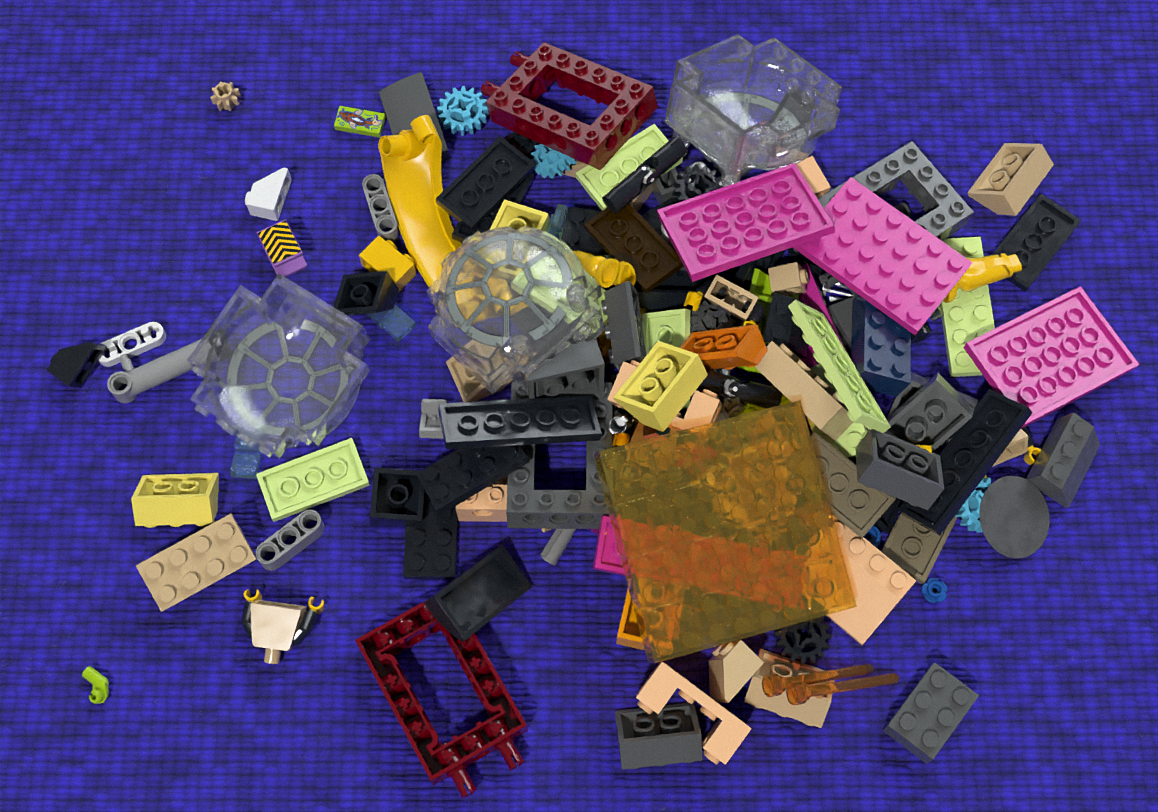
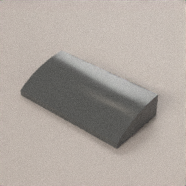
[379,72,449,162]

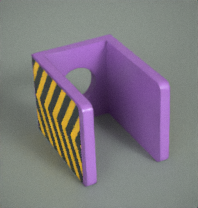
[257,219,307,279]

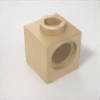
[768,262,809,296]

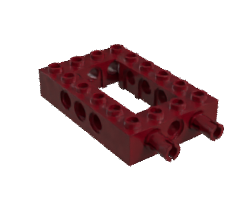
[481,42,658,170]
[355,601,528,799]

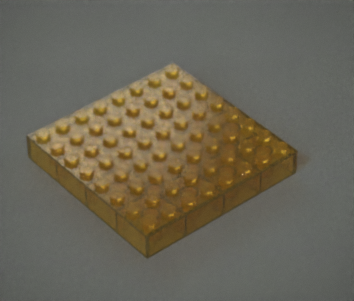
[593,400,857,663]

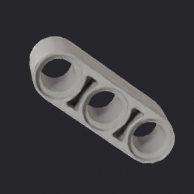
[362,174,399,243]
[256,510,325,571]

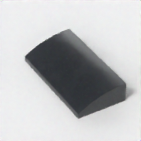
[634,270,722,310]
[423,544,532,642]

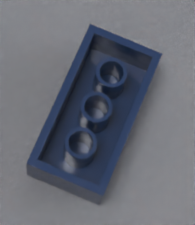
[851,295,911,397]

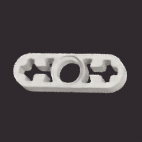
[99,322,166,367]

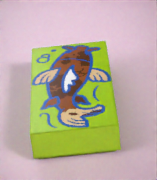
[334,106,386,138]

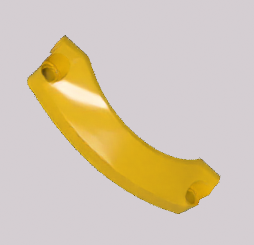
[378,115,517,324]

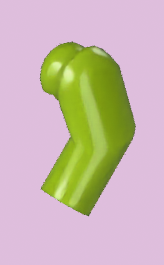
[82,666,109,704]

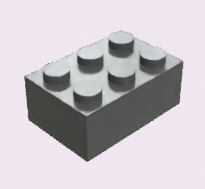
[884,373,974,452]
[855,429,944,510]
[883,662,979,764]

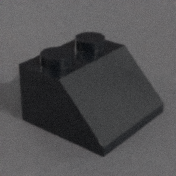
[331,271,399,316]
[760,293,816,358]
[370,467,424,527]

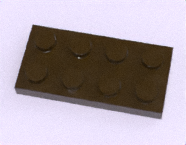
[584,204,684,294]

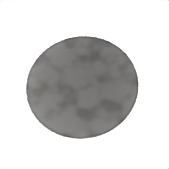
[980,476,1050,558]

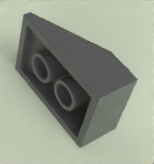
[527,340,605,399]

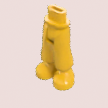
[562,251,636,288]
[943,253,1022,303]

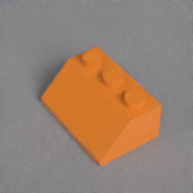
[680,325,768,371]

